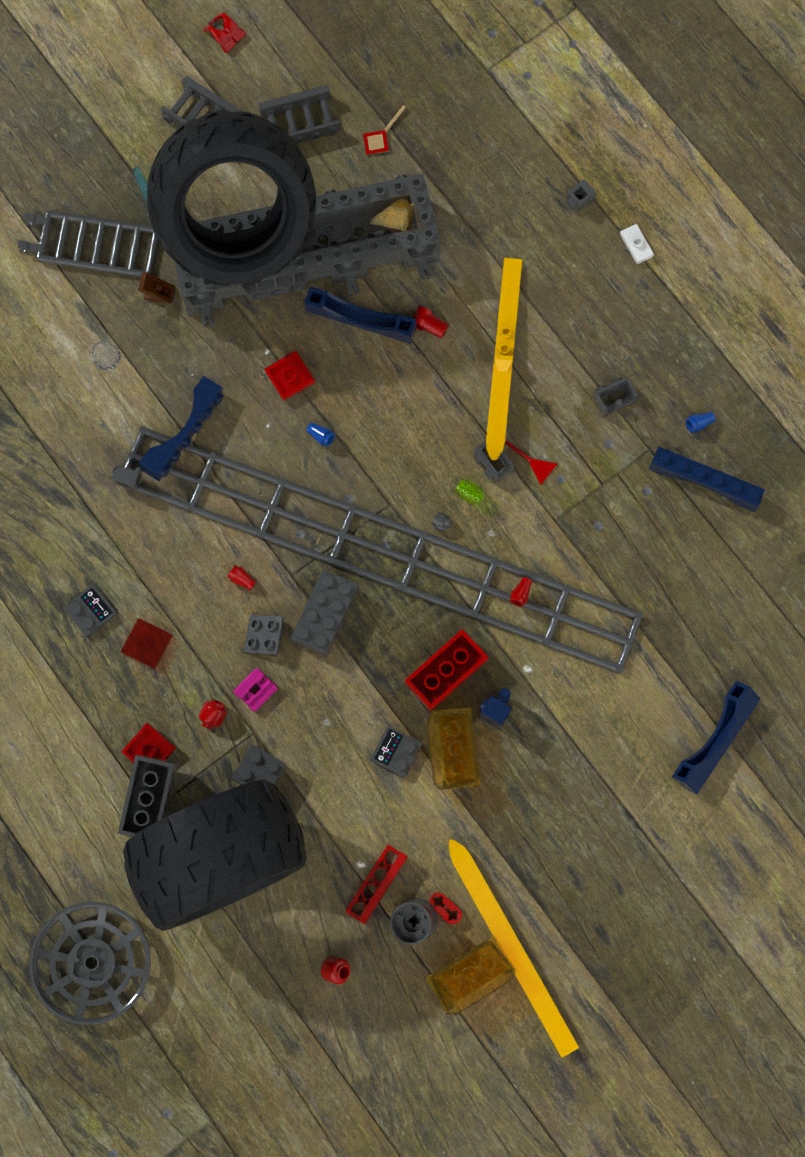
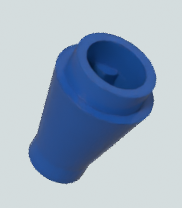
[686,412,715,433]
[306,422,335,447]

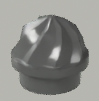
[432,512,451,531]

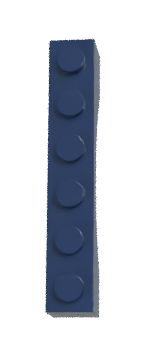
[304,286,417,344]
[139,376,224,481]
[649,446,765,512]
[672,681,761,794]

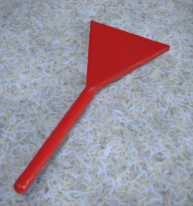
[505,439,557,485]

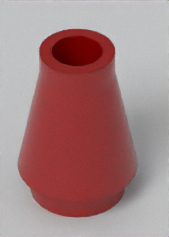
[227,565,256,591]
[509,577,533,607]

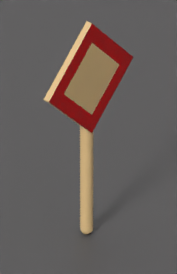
[363,105,406,156]

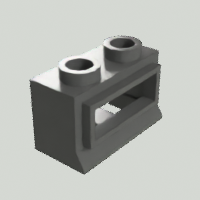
[593,377,638,417]
[473,442,515,483]

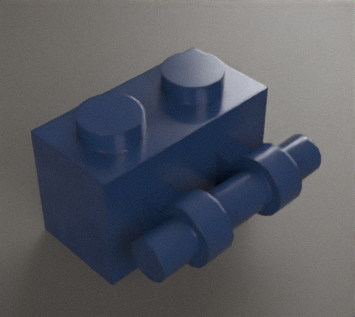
[479,688,512,730]

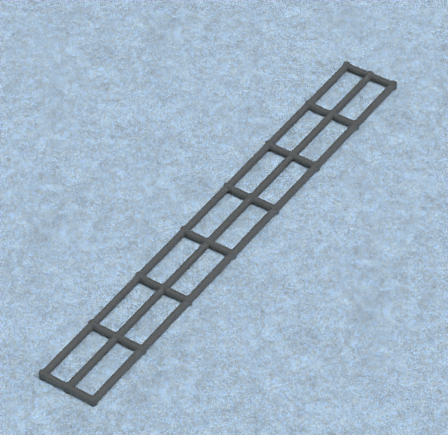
[125,426,643,674]

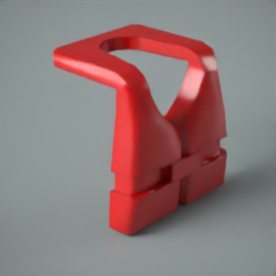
[203,13,246,53]

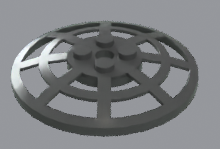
[29,901,151,1025]

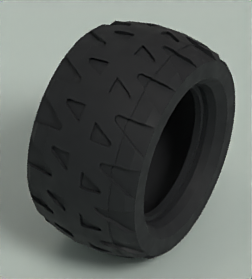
[147,110,316,286]
[123,780,307,931]

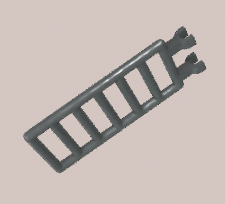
[18,210,158,277]

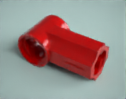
[412,306,449,339]

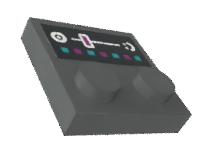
[63,584,117,638]
[370,725,423,778]

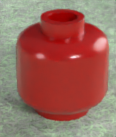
[198,699,227,729]
[321,956,350,985]

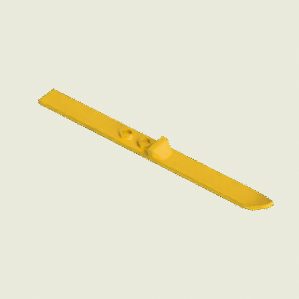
[486,258,522,460]
[449,839,579,1058]

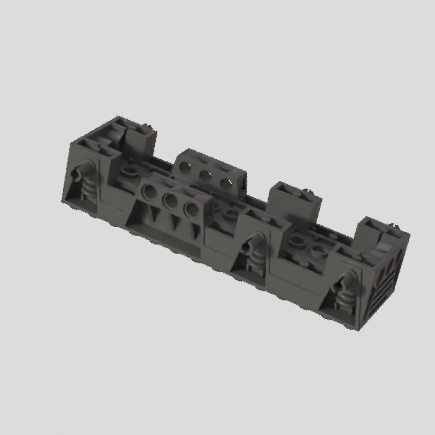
[174,173,440,327]

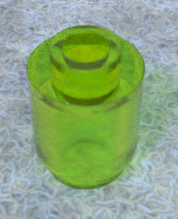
[455,479,484,505]

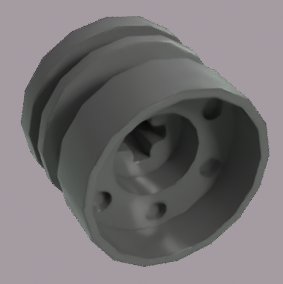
[390,898,438,945]

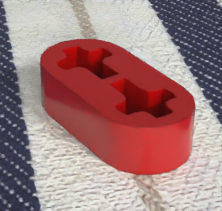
[429,892,462,925]

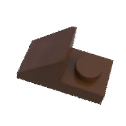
[138,272,175,304]

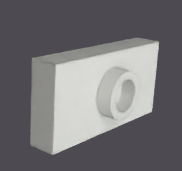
[620,224,654,264]

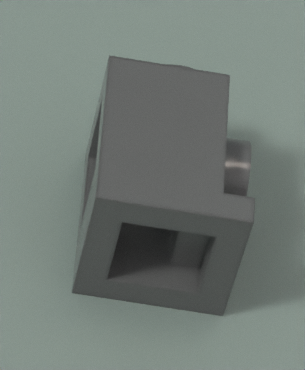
[566,180,596,211]
[111,465,143,491]

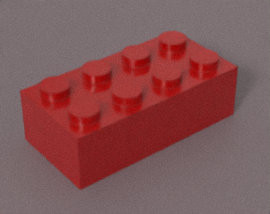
[404,629,489,713]

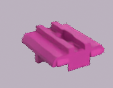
[233,668,278,712]

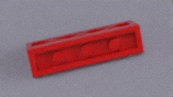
[345,844,408,925]

